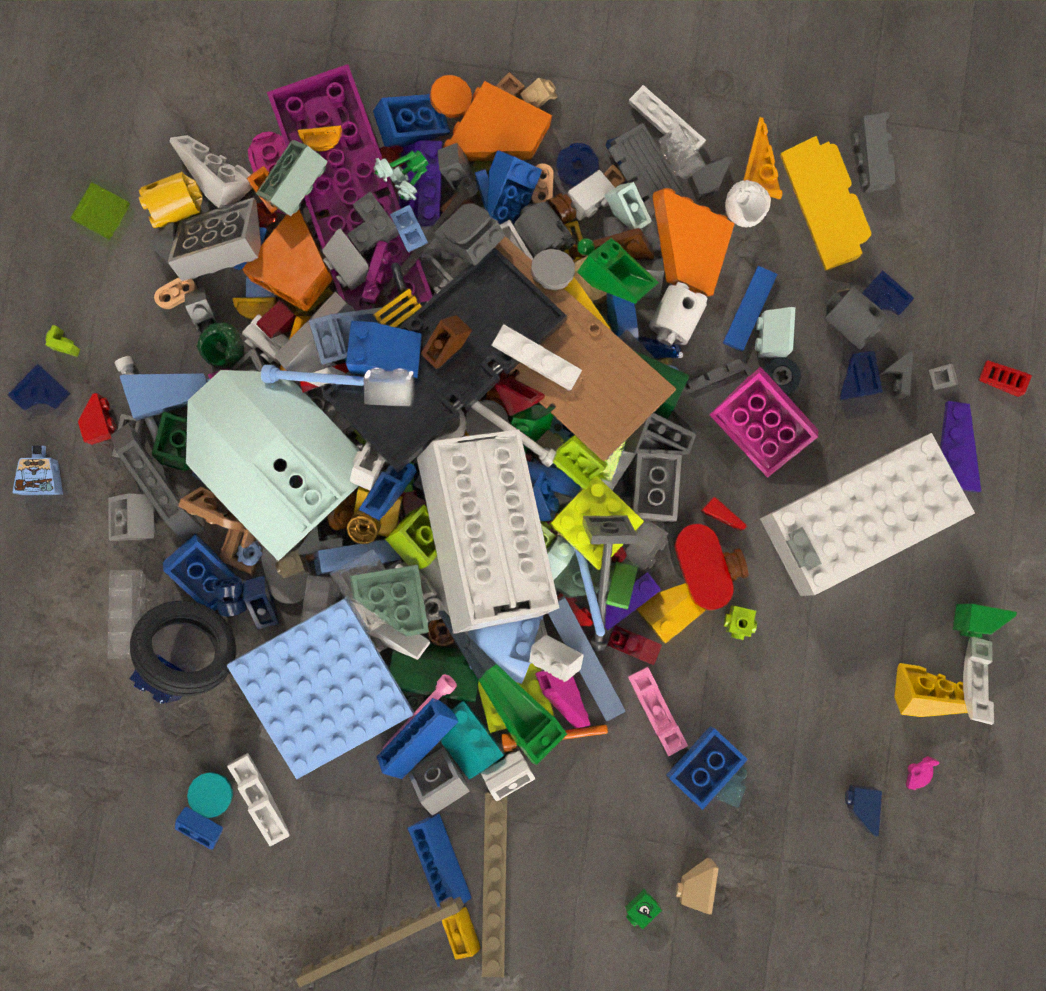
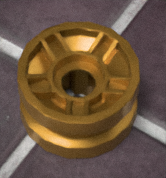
[347,510,381,544]

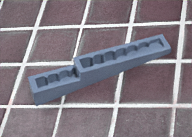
[548,596,626,722]

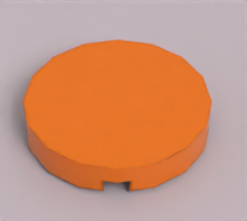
[430,75,472,118]

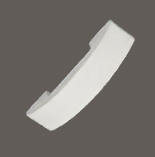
[963,637,994,725]

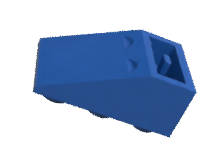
[488,150,542,226]

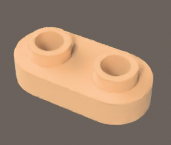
[531,164,553,204]
[154,277,197,309]

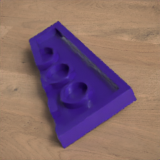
[940,401,981,493]

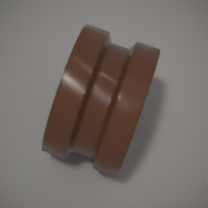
[546,192,576,225]
[723,548,749,581]
[428,616,455,646]

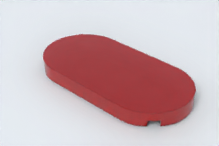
[675,524,733,610]

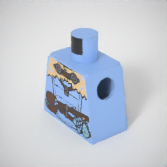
[13,445,63,495]

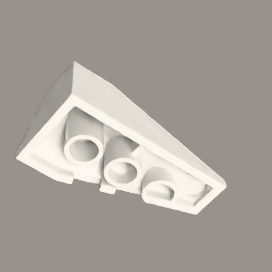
[170,135,252,208]

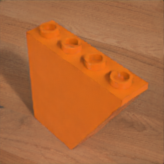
[443,81,552,161]
[652,188,735,297]
[242,209,333,312]

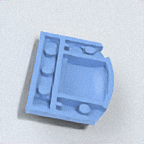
[468,615,543,684]

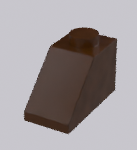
[421,315,472,369]

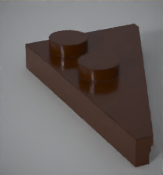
[569,228,654,259]

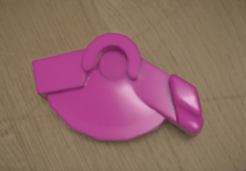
[906,756,939,790]

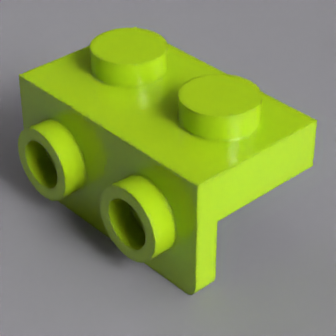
[553,435,608,489]

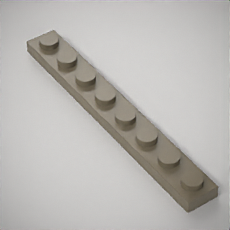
[482,792,507,977]
[296,897,464,988]

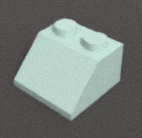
[755,307,795,359]

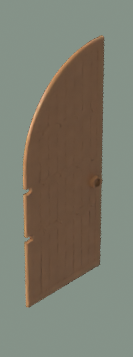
[495,236,676,462]

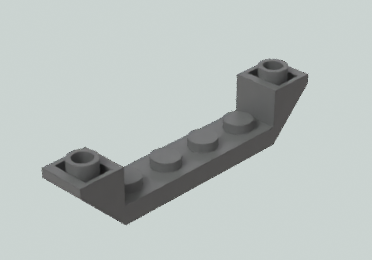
[111,423,205,542]

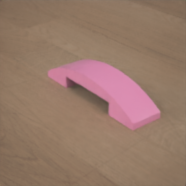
[628,667,688,756]

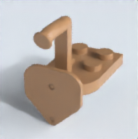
[178,487,257,576]

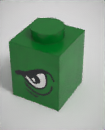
[625,889,662,930]

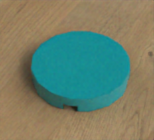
[187,772,233,818]

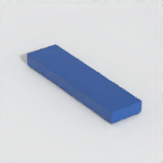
[723,266,778,352]

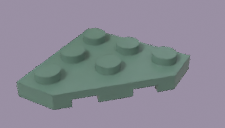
[554,552,640,598]
[349,565,429,636]

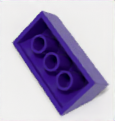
[399,141,443,232]

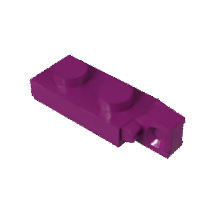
[362,241,391,304]

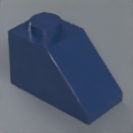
[243,576,279,629]
[845,785,882,836]

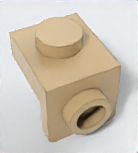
[520,78,558,108]

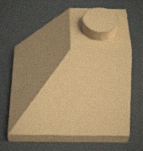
[676,858,719,915]

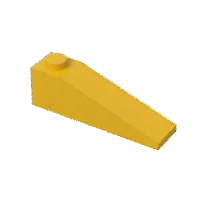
[636,583,706,643]

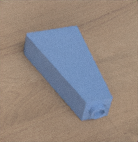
[120,373,211,421]
[314,540,400,576]

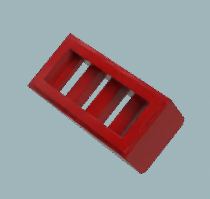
[978,360,1032,397]
[701,497,747,531]

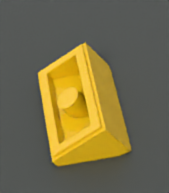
[442,907,481,960]

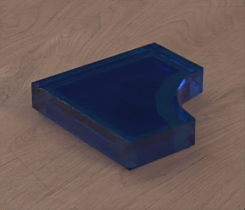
[862,270,915,315]
[8,364,71,410]

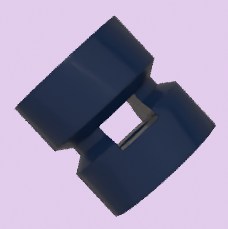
[213,577,247,617]

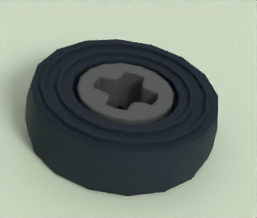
[763,357,801,395]

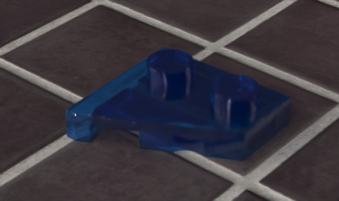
[839,351,883,401]

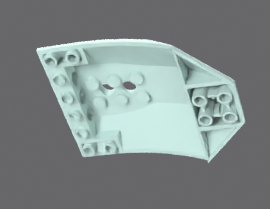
[186,370,360,561]

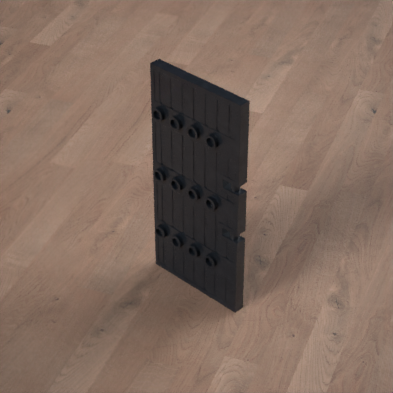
[323,247,567,473]

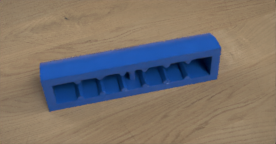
[377,698,459,779]
[408,814,472,907]

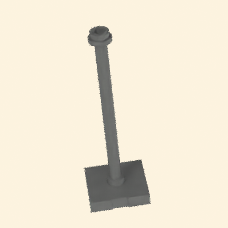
[582,515,637,651]

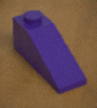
[604,572,661,630]

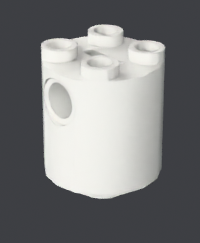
[649,282,708,346]

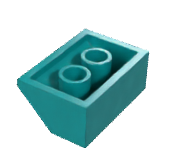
[440,701,504,779]

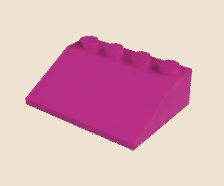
[710,367,818,478]

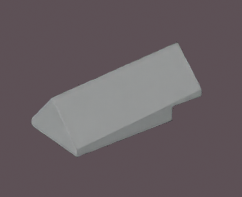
[274,292,356,373]

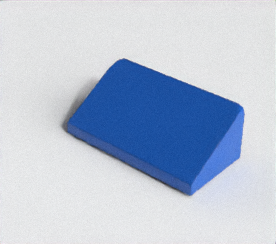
[175,807,223,850]

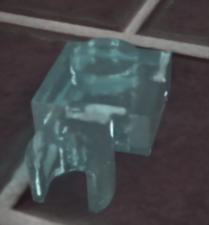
[717,769,747,808]

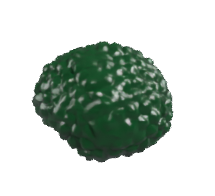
[196,322,244,369]

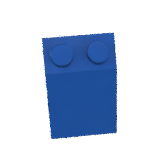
[373,94,450,150]
[346,321,422,378]
[163,533,243,611]

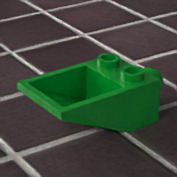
[577,238,659,303]

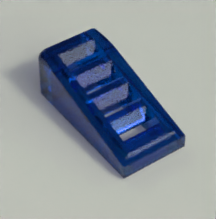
[638,336,683,358]

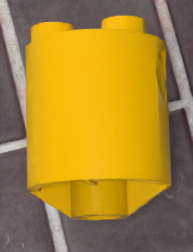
[139,171,203,229]

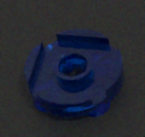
[556,143,599,186]

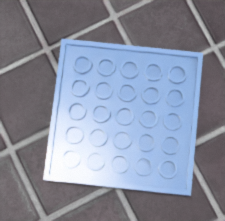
[227,598,414,779]

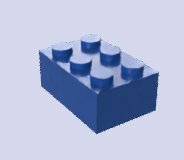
[666,726,748,810]

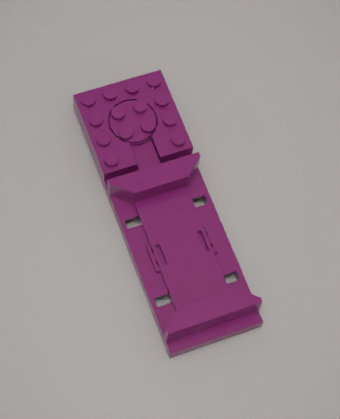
[267,64,433,311]

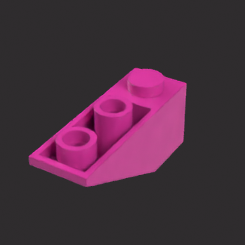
[535,670,590,728]

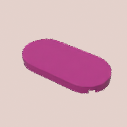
[248,132,304,214]

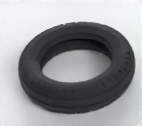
[130,600,236,696]

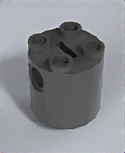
[514,202,575,257]
[824,286,889,349]

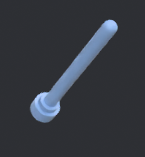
[261,365,366,386]
[572,546,605,636]

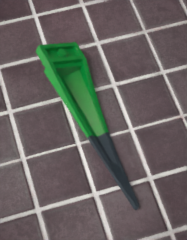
[438,610,567,765]

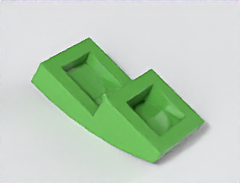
[606,562,638,610]

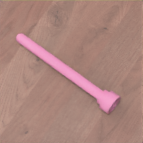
[383,674,457,749]

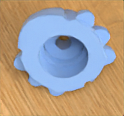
[237,541,263,566]

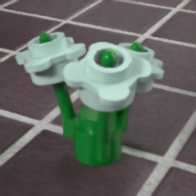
[374,150,429,201]

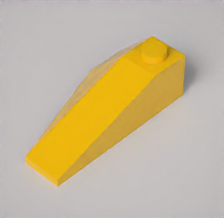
[894,663,968,717]

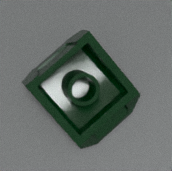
[152,411,191,471]

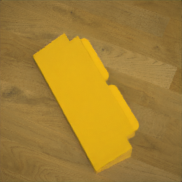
[780,136,871,271]

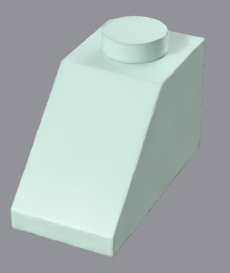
[605,182,652,230]
[546,535,575,581]

